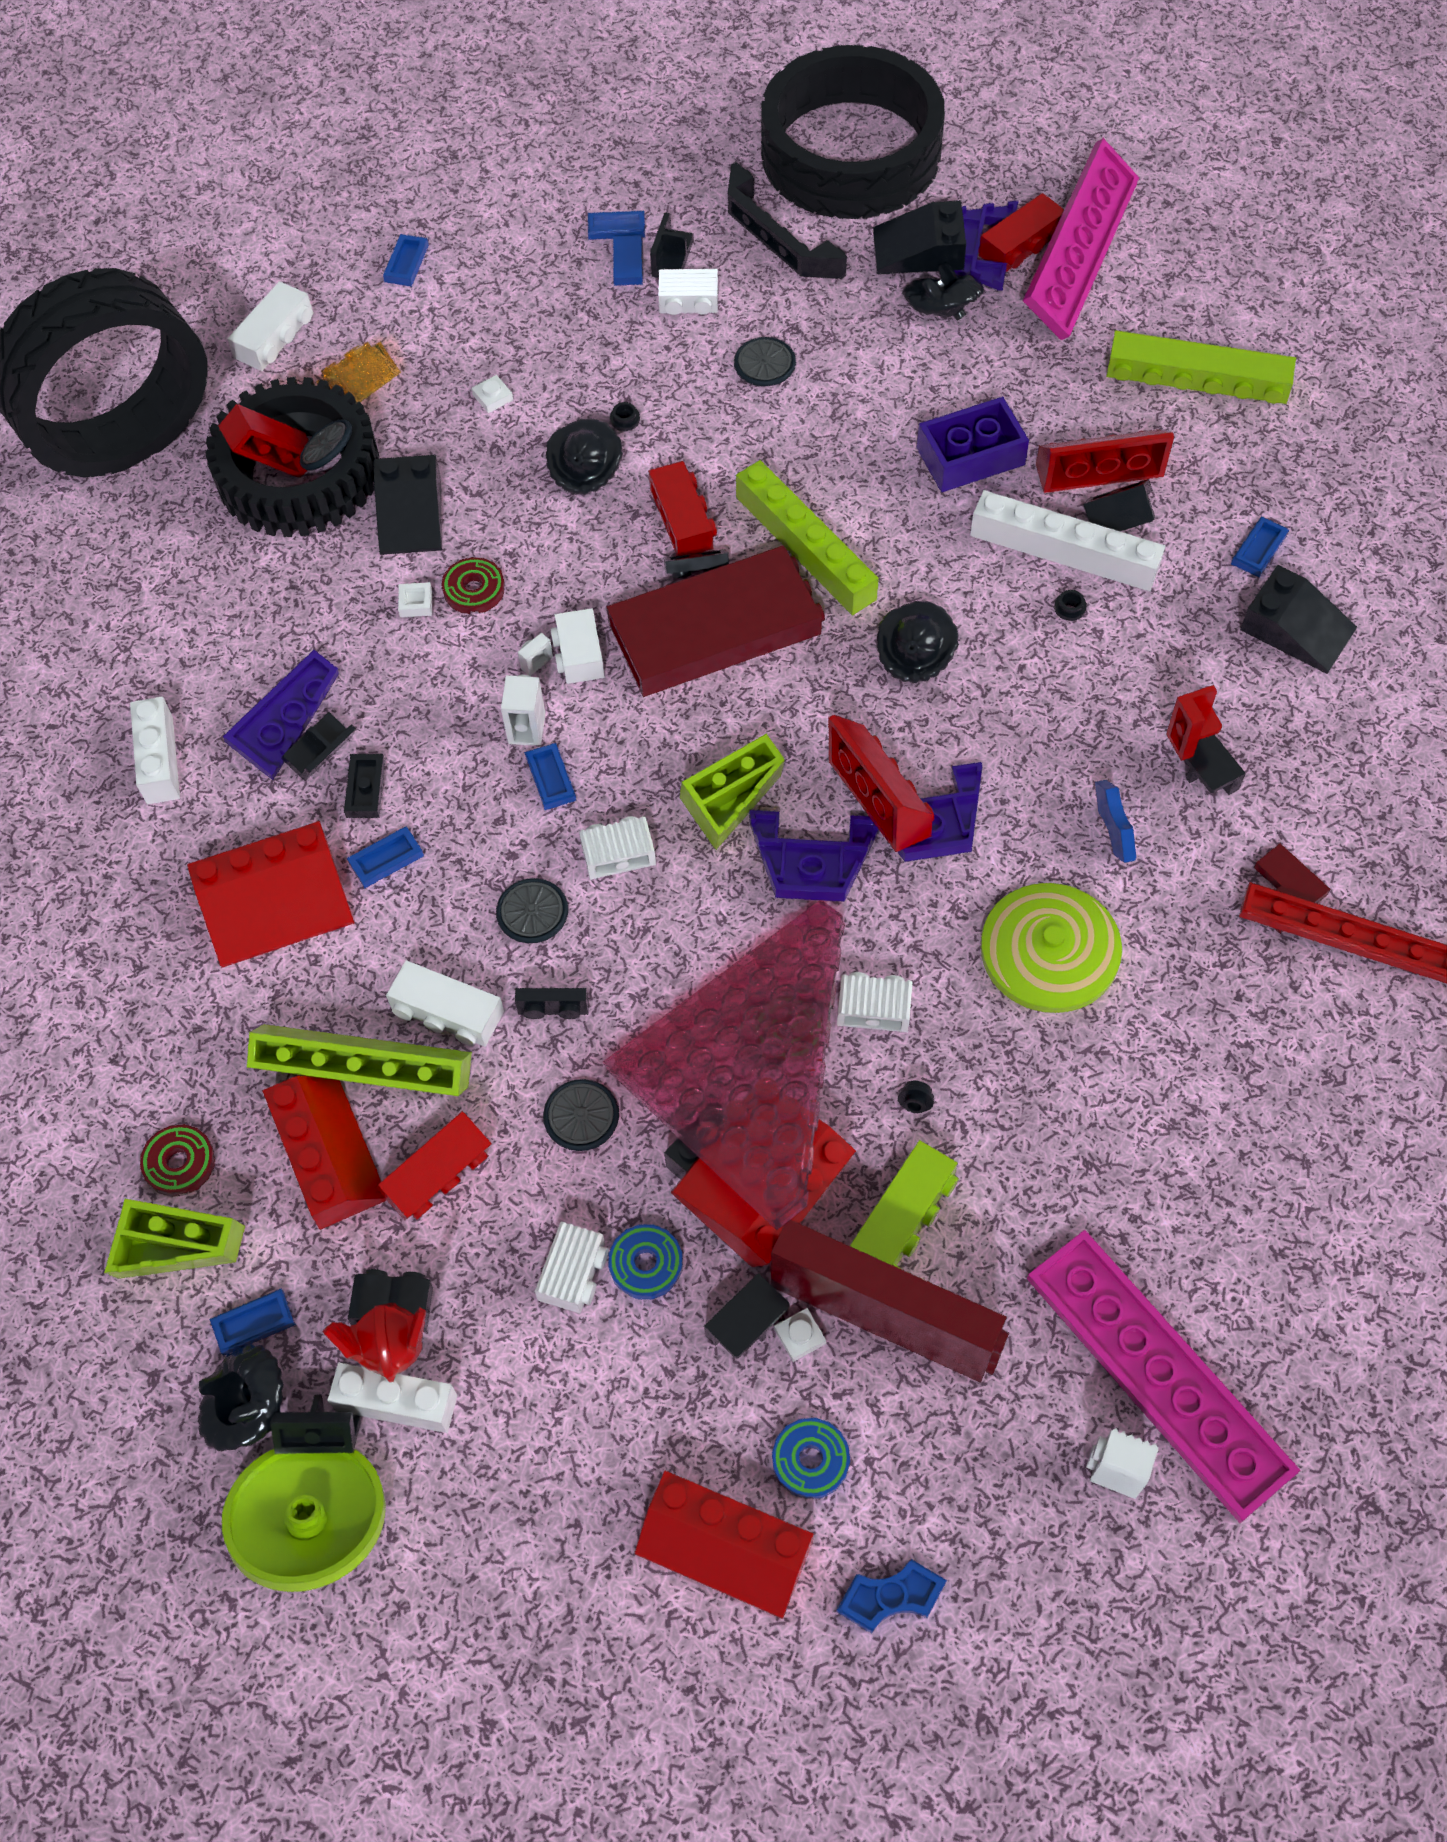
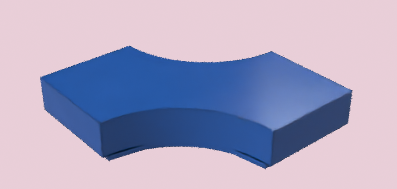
[1095,780,1137,863]
[836,1559,947,1633]

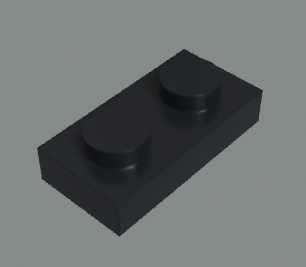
[663,549,729,578]
[344,754,385,818]
[515,988,589,1019]

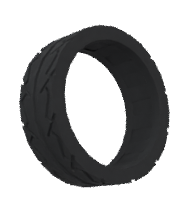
[761,45,945,219]
[0,268,208,477]

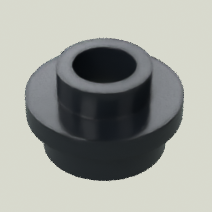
[610,402,640,431]
[1054,590,1087,621]
[898,1080,934,1113]

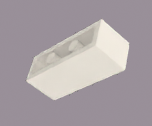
[227,281,313,371]
[130,696,180,805]
[386,960,504,1047]
[327,1362,457,1433]

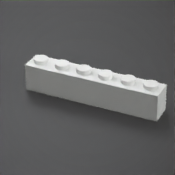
[970,490,1166,591]

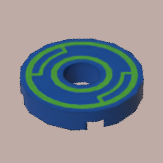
[608,1224,683,1300]
[772,1418,850,1499]

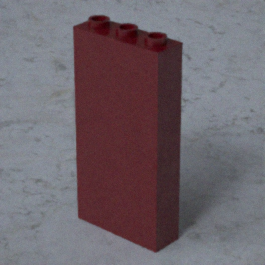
[606,545,825,697]
[771,1218,1010,1383]

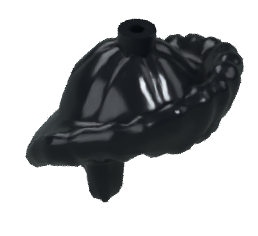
[902,263,984,321]
[546,418,623,495]
[876,601,959,683]
[198,1344,284,1452]

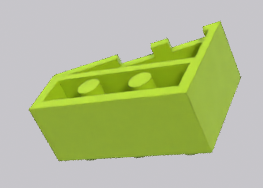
[680,733,785,850]
[104,1199,245,1279]

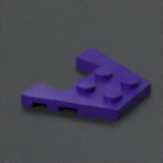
[954,201,1018,291]
[898,762,982,862]
[749,810,879,902]

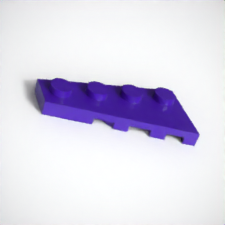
[223,650,339,780]

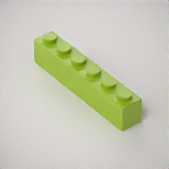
[1106,330,1296,404]
[736,460,879,616]
[247,1024,472,1096]

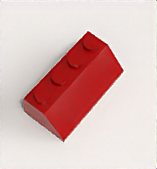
[1035,429,1174,493]
[828,715,934,852]
[262,1076,387,1230]
[635,1470,814,1619]

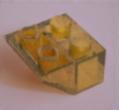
[316,341,401,403]

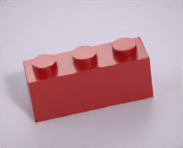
[979,193,1065,272]
[218,404,309,478]
[648,461,717,555]
[375,1111,492,1220]

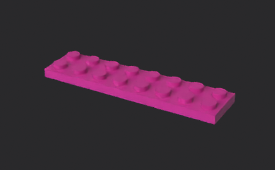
[1023,138,1139,340]
[1027,1230,1301,1523]

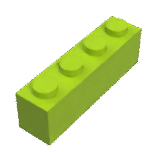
[850,1140,959,1269]

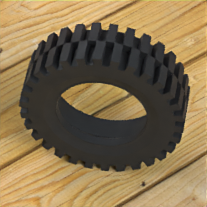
[205,377,379,537]

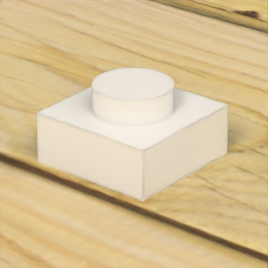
[471,375,513,413]
[398,582,432,617]
[518,633,553,676]
[774,1308,826,1362]

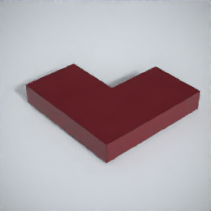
[1254,843,1331,934]

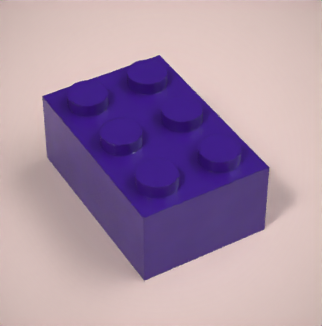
[916,397,1029,493]

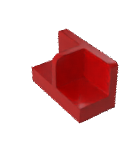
[1166,685,1222,761]

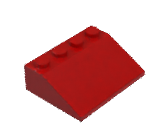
[187,821,354,968]
[670,1081,856,1267]

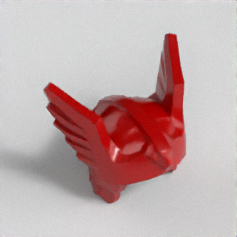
[323,1303,426,1383]

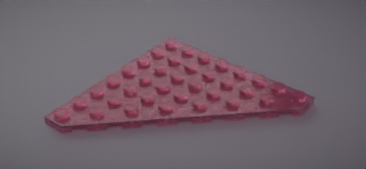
[603,900,845,1230]

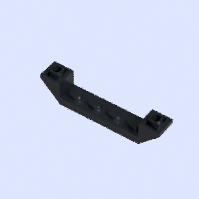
[727,162,847,279]

